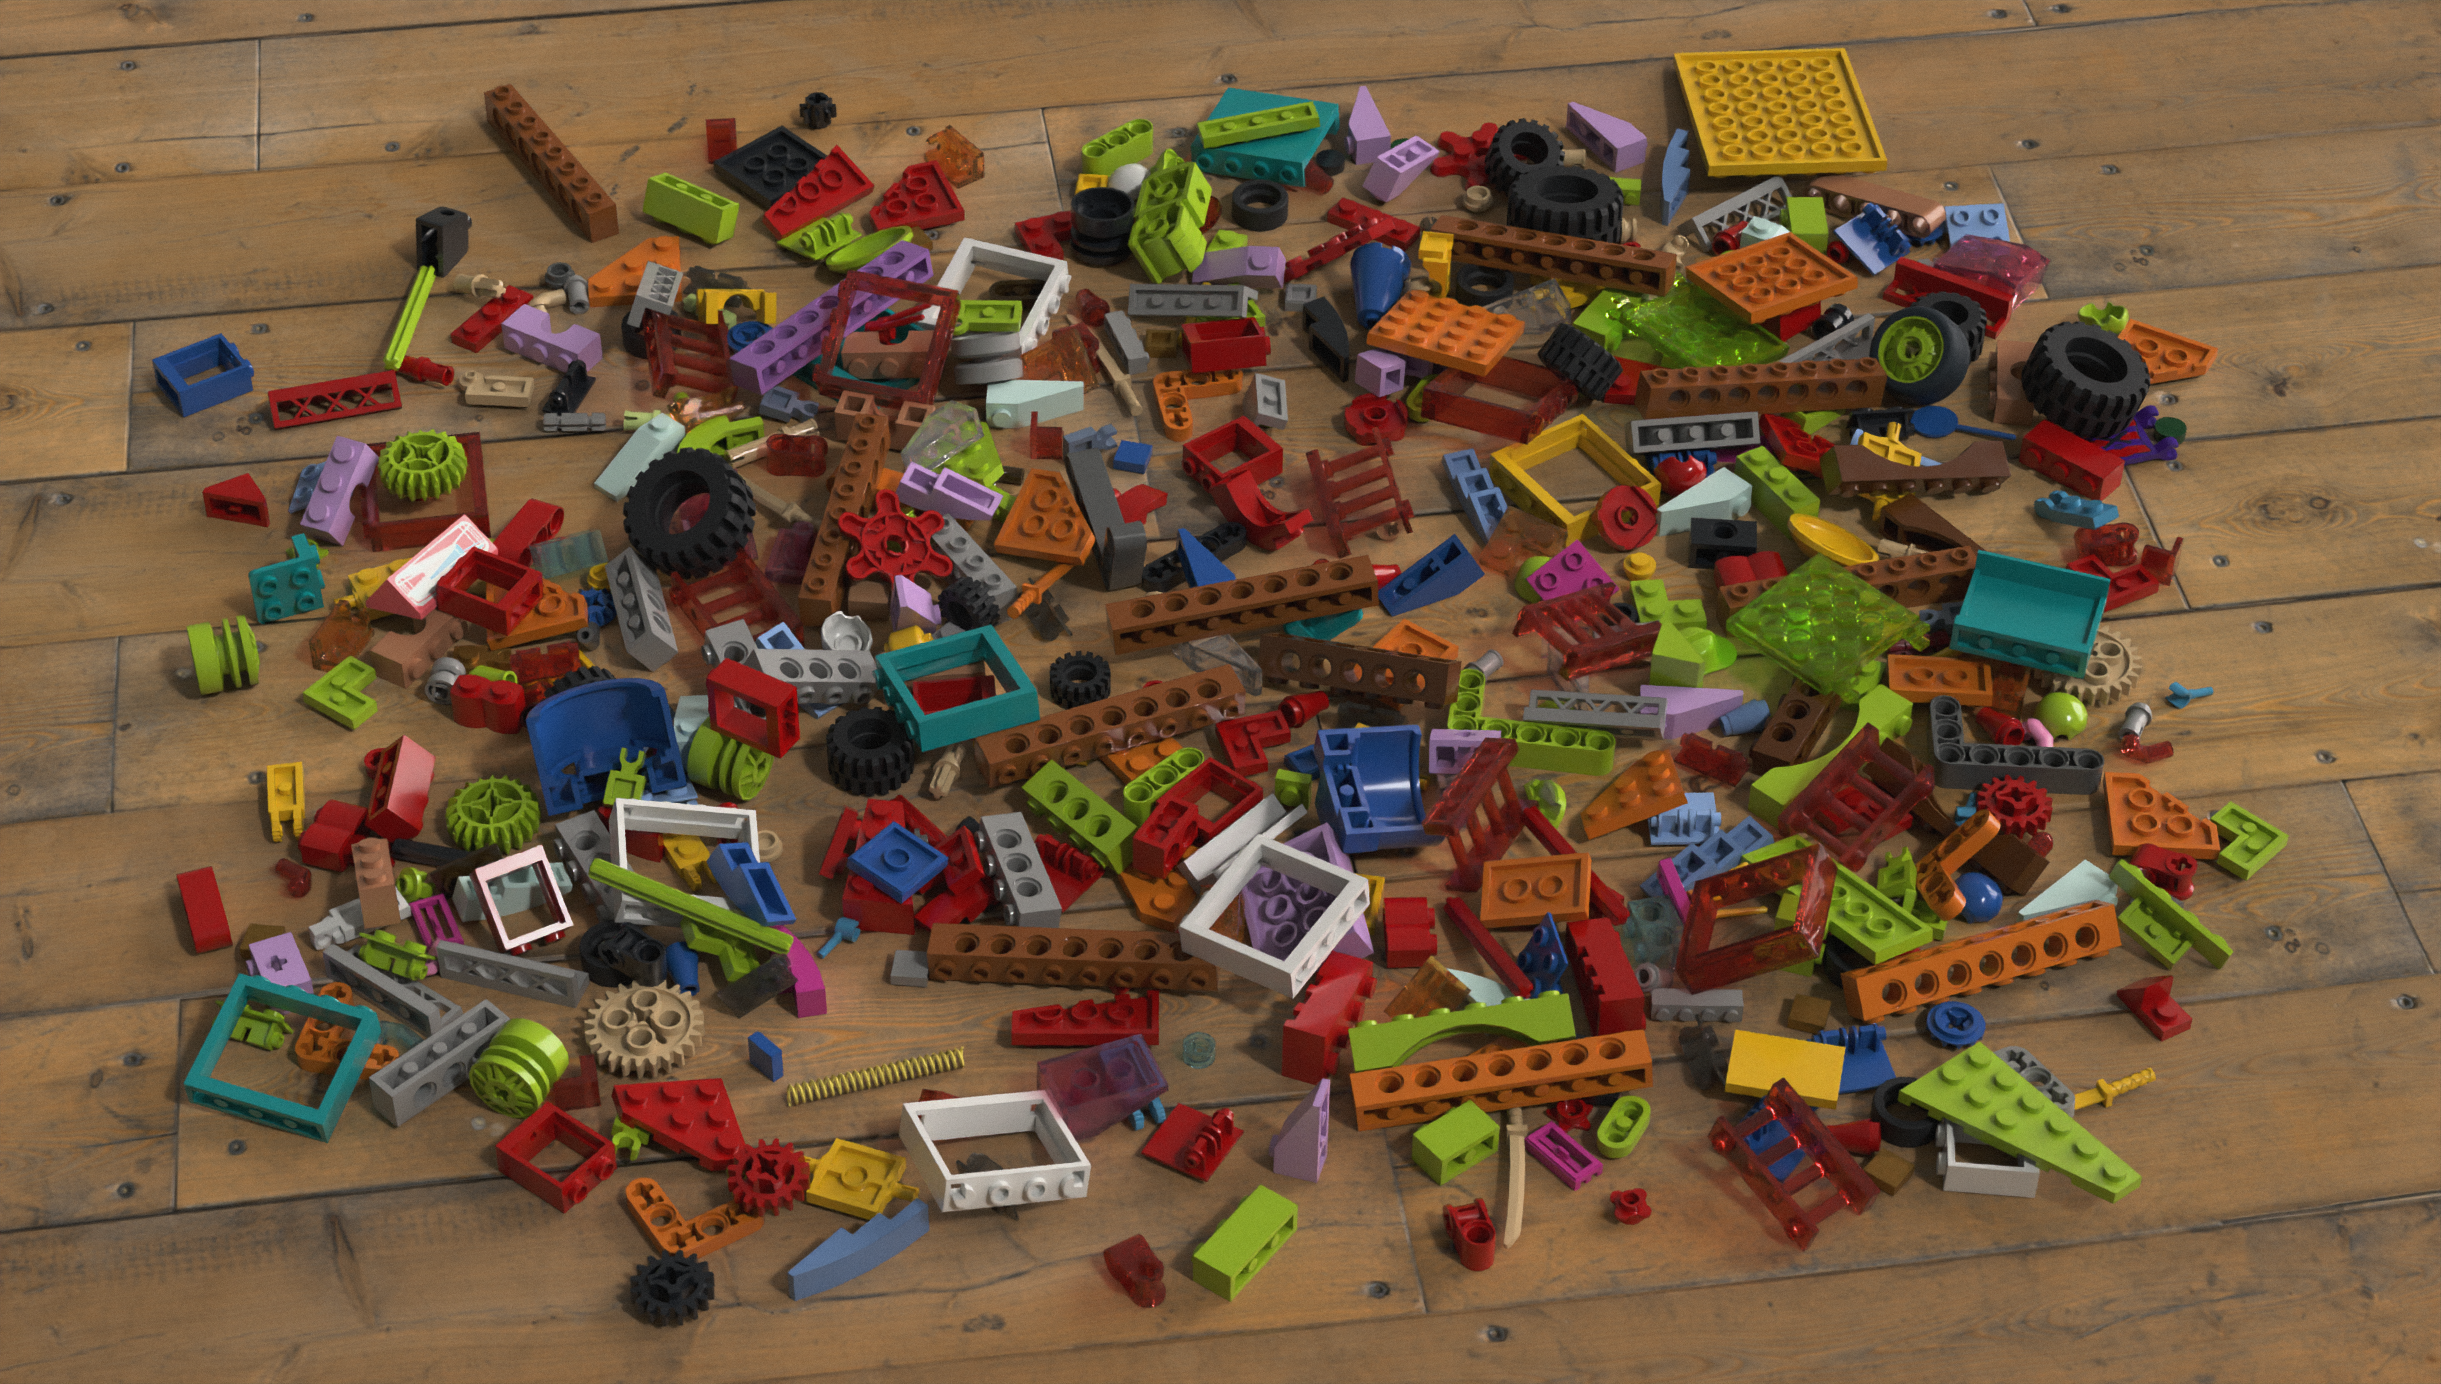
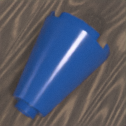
[1350,242,1411,330]

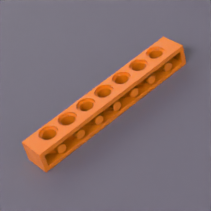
[1841,900,2122,1024]
[1349,1029,1653,1132]

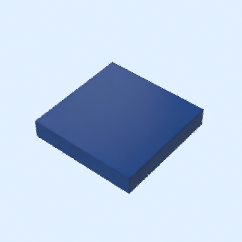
[847,821,948,904]

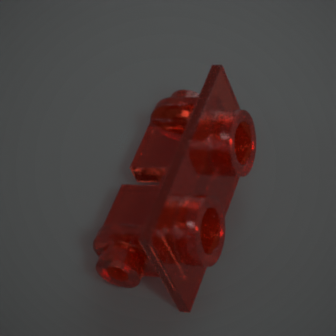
[509,640,582,685]
[1674,732,1751,787]

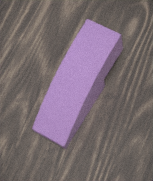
[896,461,1003,520]

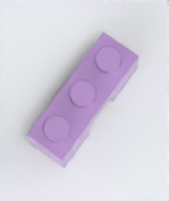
[502,304,603,373]
[1355,348,1451,397]
[300,436,379,546]

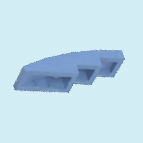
[1660,128,1691,226]
[1441,448,1521,550]
[1639,815,1775,910]
[787,1198,929,1301]

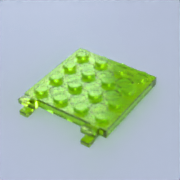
[1605,271,1790,368]
[1726,552,1930,704]

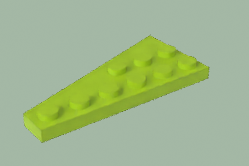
[1898,1042,2142,1204]

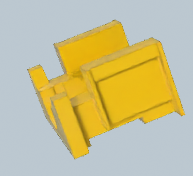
[1418,231,1454,299]
[696,289,777,324]

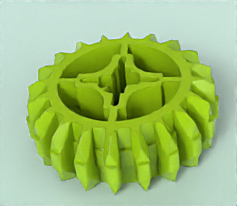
[378,429,468,502]
[445,774,542,855]

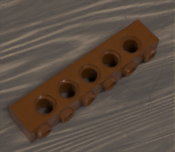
[1749,616,1874,777]
[1257,632,1462,710]

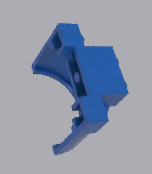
[526,678,687,816]
[1313,725,1449,854]

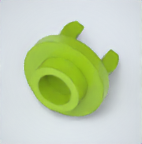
[395,867,436,903]

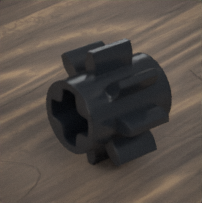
[799,92,837,129]

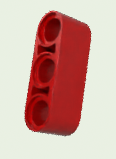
[493,498,564,568]
[176,866,233,954]

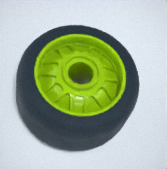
[1869,306,1970,405]

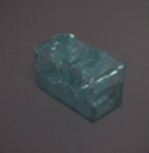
[529,528,608,579]
[1622,894,1692,973]

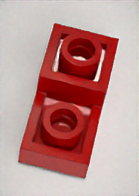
[1117,484,1168,525]
[598,806,664,863]
[914,883,995,933]

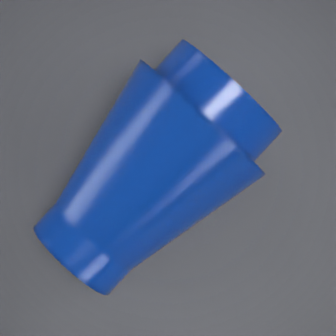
[666,941,700,996]

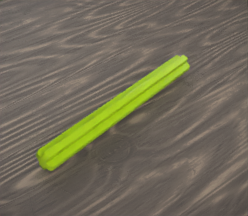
[383,265,436,371]
[588,858,793,956]

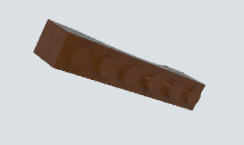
[1819,441,2011,498]
[1878,493,1986,558]
[1862,737,2050,896]

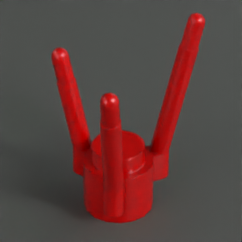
[865,302,931,345]

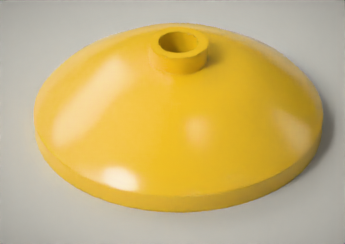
[1787,513,1879,570]

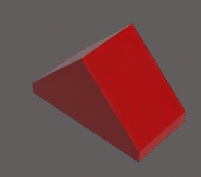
[202,473,270,527]

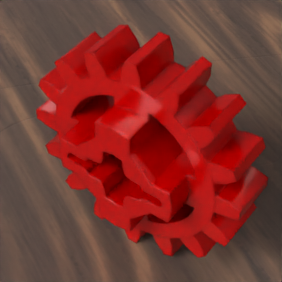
[1975,775,2053,839]
[727,1138,811,1217]

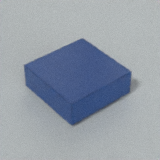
[1113,440,1153,474]
[1284,744,1320,781]
[748,1031,784,1082]

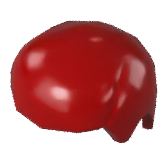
[1654,455,1707,497]

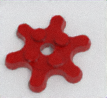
[1430,122,1527,191]
[837,489,953,591]

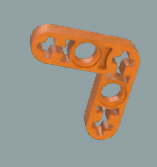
[1153,369,1243,442]
[1915,809,2001,921]
[295,982,400,1080]
[625,1177,765,1259]

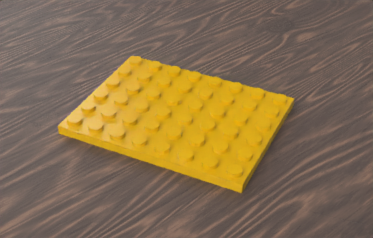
[1673,48,1888,178]

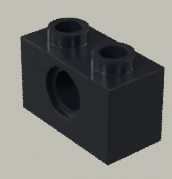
[1688,518,1757,570]

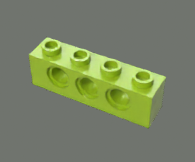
[1021,759,1139,875]

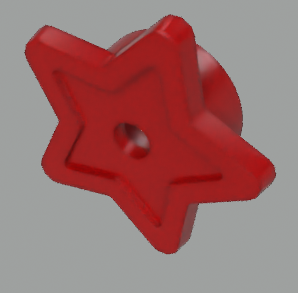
[1546,1098,1593,1133]

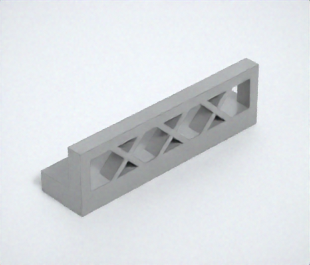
[1677,175,1792,253]
[627,261,683,328]
[1128,284,1258,318]
[1778,313,1875,363]
[1523,689,1668,740]
[1177,793,1307,895]
[436,940,590,1008]
[323,944,463,1038]

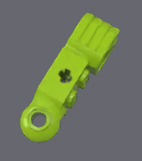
[1128,149,1212,284]

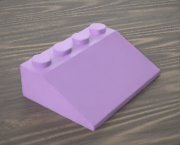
[1240,822,1374,972]

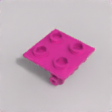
[1526,539,1620,629]

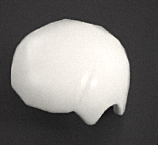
[1108,163,1150,200]
[821,611,873,650]

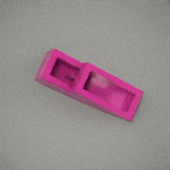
[769,925,827,1018]

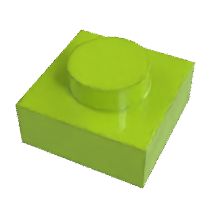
[1275,769,1312,809]

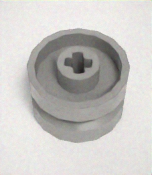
[950,331,1024,385]

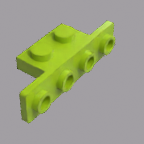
[2109,859,2233,970]

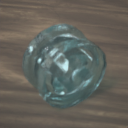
[1183,1032,1216,1069]

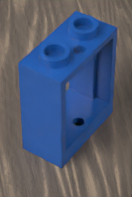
[152,333,254,417]

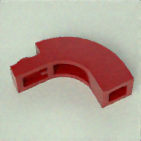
[1209,470,1313,550]

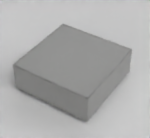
[1285,283,1317,312]
[890,950,929,987]

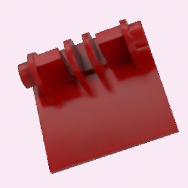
[1034,834,1106,913]
[1141,1103,1244,1182]

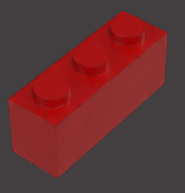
[2019,419,2125,501]
[365,735,436,844]

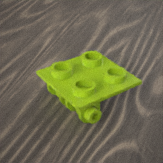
[777,212,862,261]

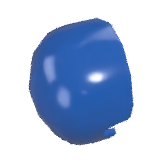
[1954,872,2003,924]

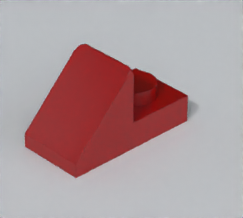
[2116,975,2192,1042]

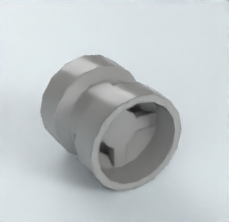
[425,657,466,705]

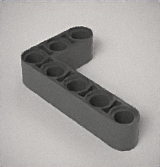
[1065,448,1147,591]
[1926,695,2105,795]

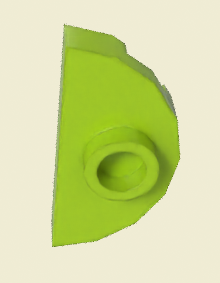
[1523,779,1566,829]

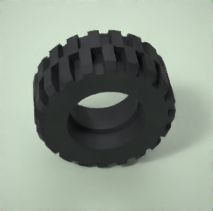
[1507,165,1624,244]
[2021,321,2150,438]
[623,447,756,580]

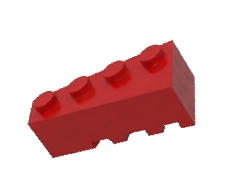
[1564,917,1646,1037]
[1282,951,1377,1085]

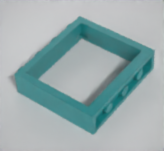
[872,625,1040,752]
[183,973,381,1143]

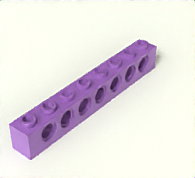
[729,240,934,395]

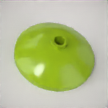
[826,226,913,275]

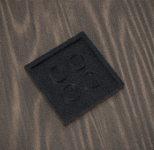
[713,126,827,209]

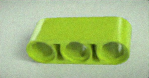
[1082,119,1153,177]
[1123,747,1205,828]

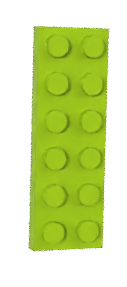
[1741,834,1933,965]

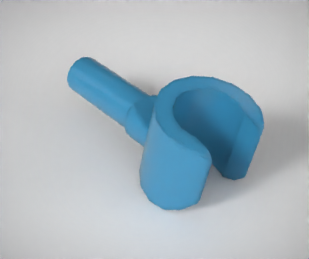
[2165,682,2214,709]
[1954,792,1977,826]
[817,917,861,959]

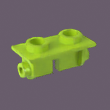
[359,929,438,981]
[212,1000,294,1050]

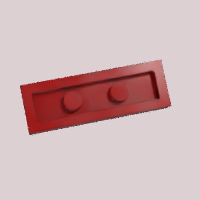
[1327,197,1420,252]
[451,285,534,354]

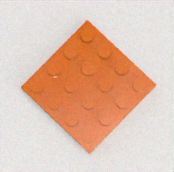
[1685,232,1858,324]
[1366,290,1525,377]

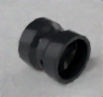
[1812,303,1854,340]

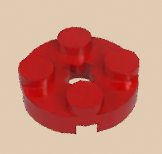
[1344,393,1408,446]
[1592,485,1658,552]

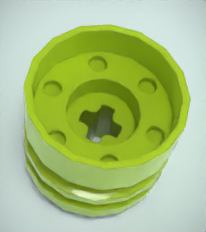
[186,615,260,695]
[687,716,774,801]
[469,1018,569,1119]

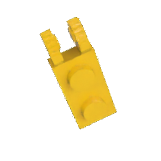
[267,762,306,842]
[663,833,718,891]

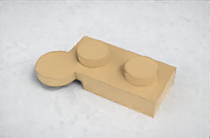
[459,370,535,407]

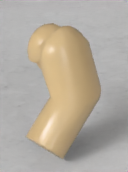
[1662,235,1689,275]
[527,289,566,313]

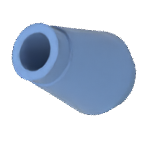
[1719,699,1771,736]

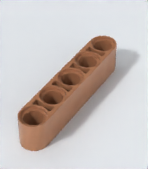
[1802,173,1946,238]

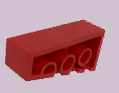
[842,799,915,935]

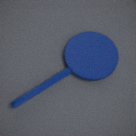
[1910,406,2016,441]

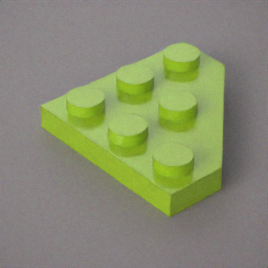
[907,418,1004,488]

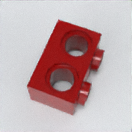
[1133,794,1198,880]

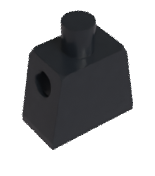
[416,207,472,278]

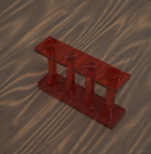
[642,308,738,413]
[1305,427,1415,559]
[669,548,805,662]
[1512,582,1662,681]
[1778,722,1935,873]
[1421,737,1539,893]
[1707,1077,1881,1251]

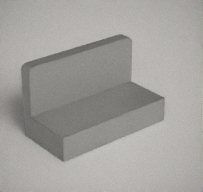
[1243,373,1288,430]

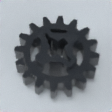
[630,1249,715,1327]

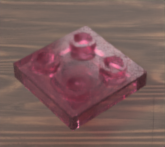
[765,521,818,585]

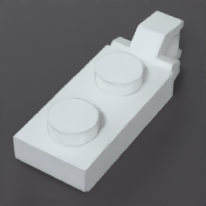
[309,887,411,950]

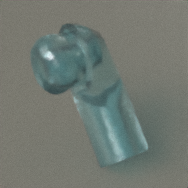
[376,1020,424,1051]

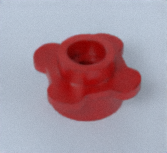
[1610,1188,1652,1225]

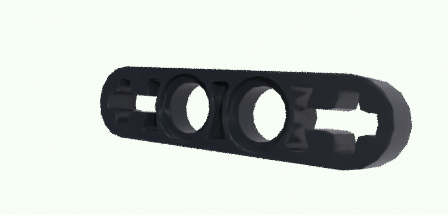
[1141,522,1247,593]

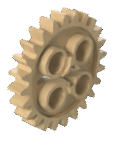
[2030,625,2142,706]
[584,980,705,1078]

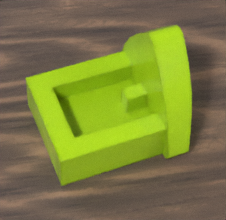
[1902,888,1949,941]

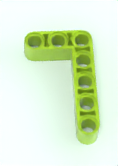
[1447,669,1616,776]

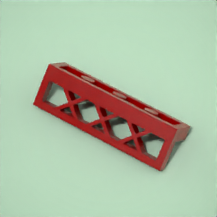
[1882,256,2014,339]
[268,370,402,430]

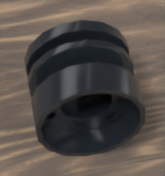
[1070,187,1135,265]

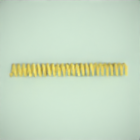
[787,1046,965,1106]

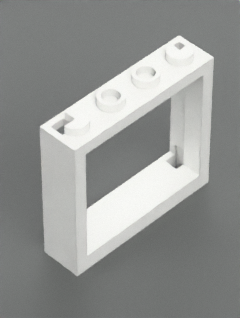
[917,237,1072,368]
[609,798,760,928]
[1178,834,1370,998]
[899,1090,1091,1212]

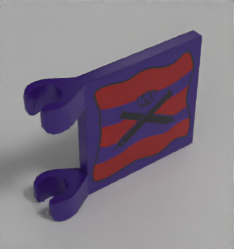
[2074,405,2178,466]

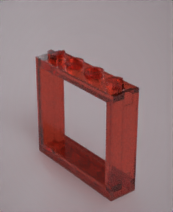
[813,269,962,411]
[1420,356,1579,445]
[360,432,491,552]
[1674,843,1838,995]

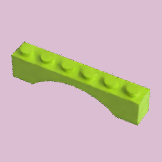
[1748,684,1913,830]
[1348,990,1576,1073]

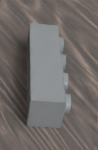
[1104,310,1150,375]
[1649,988,1744,1022]

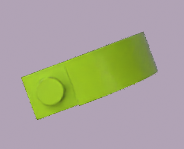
[677,415,765,498]

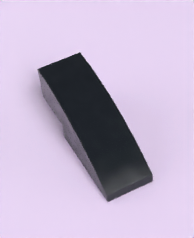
[1302,296,1349,382]

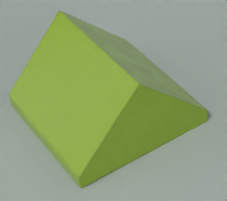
[1649,619,1705,688]

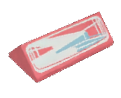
[366,514,498,620]

